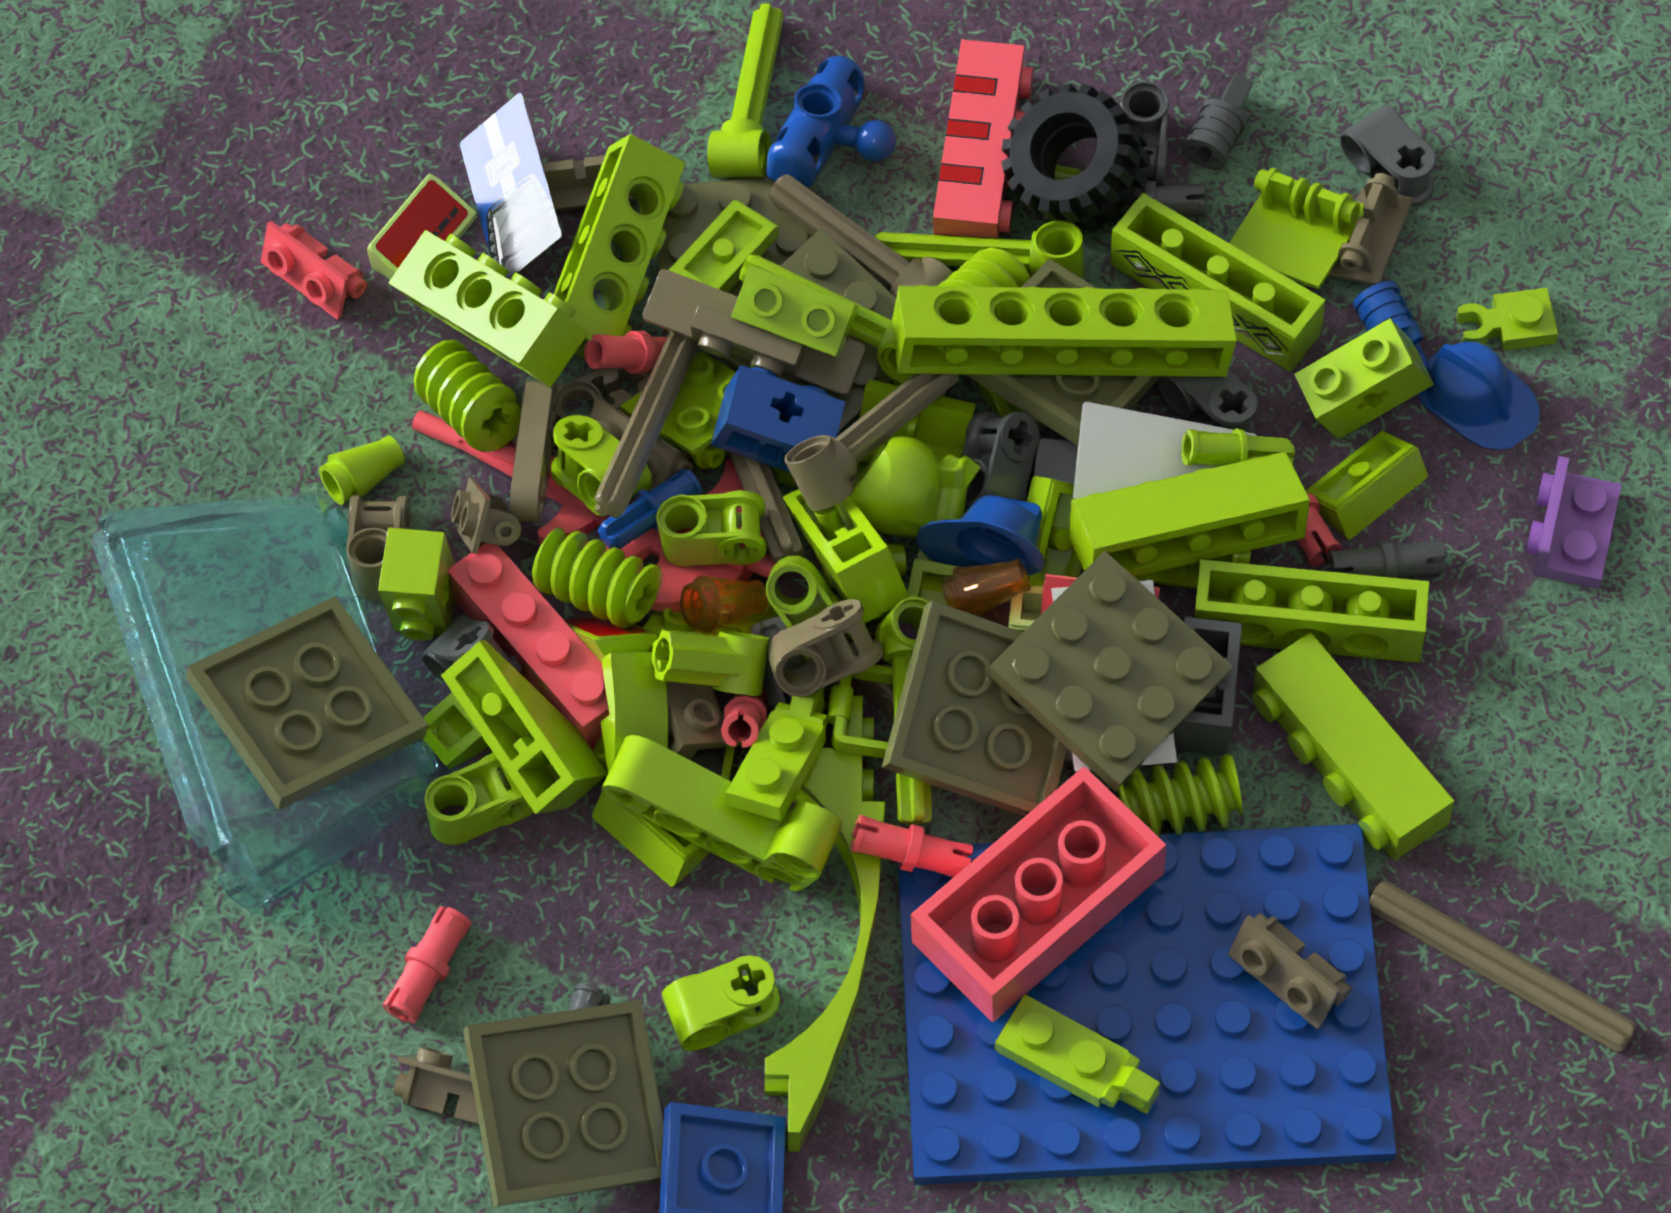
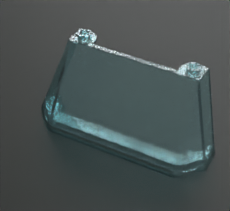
[91,493,438,913]

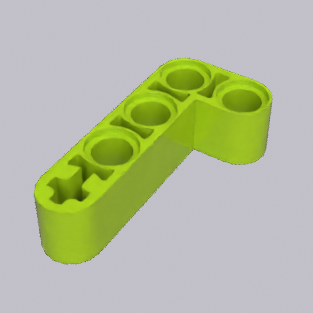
[602,735,843,892]

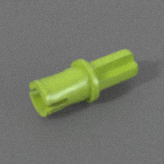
[1181,428,1295,466]

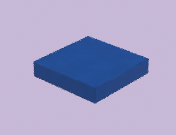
[659,1102,786,1213]

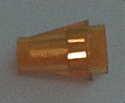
[942,558,1031,617]
[680,576,768,632]

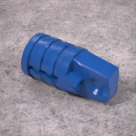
[1352,281,1431,372]

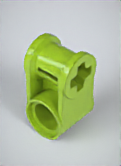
[551,415,652,516]
[656,490,767,567]
[766,556,853,661]
[424,753,534,845]
[661,955,780,1051]

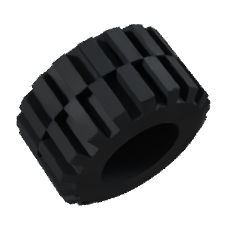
[1001,83,1150,232]

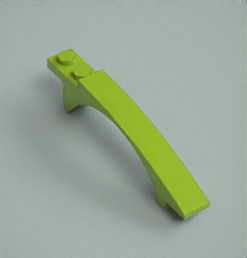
[764,696,885,1152]

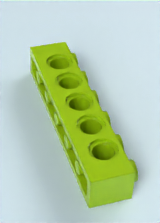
[891,285,1237,377]

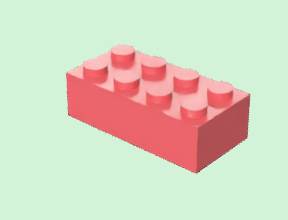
[911,766,1167,1023]

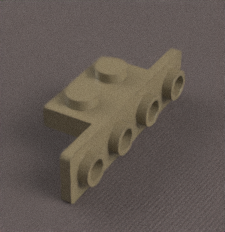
[642,269,865,396]

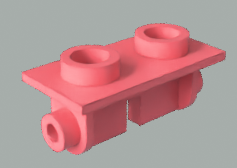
[261,221,367,320]

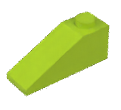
[782,489,909,623]
[441,640,608,814]

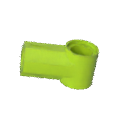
[651,630,770,696]

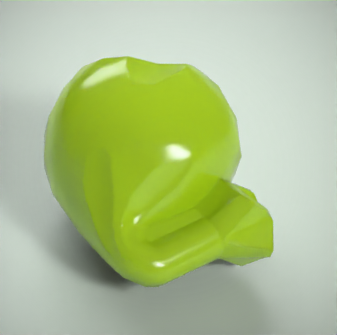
[850,436,980,539]

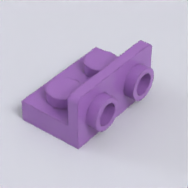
[1526,456,1622,589]

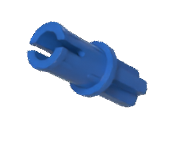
[598,468,703,549]

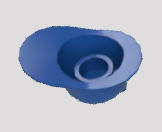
[1418,342,1540,450]
[916,495,1045,575]

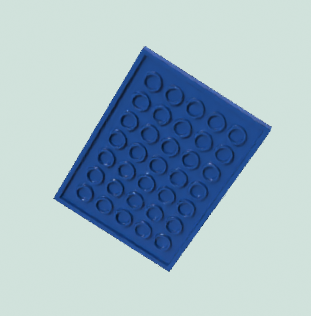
[898,824,1396,1185]

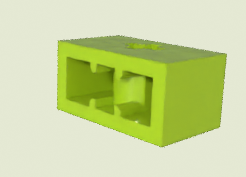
[731,265,860,358]
[1294,318,1434,439]
[378,527,455,641]

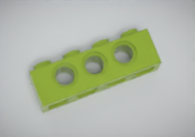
[554,134,686,359]
[388,230,588,388]
[1194,559,1429,663]

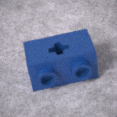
[711,365,846,473]

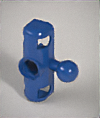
[766,55,897,188]

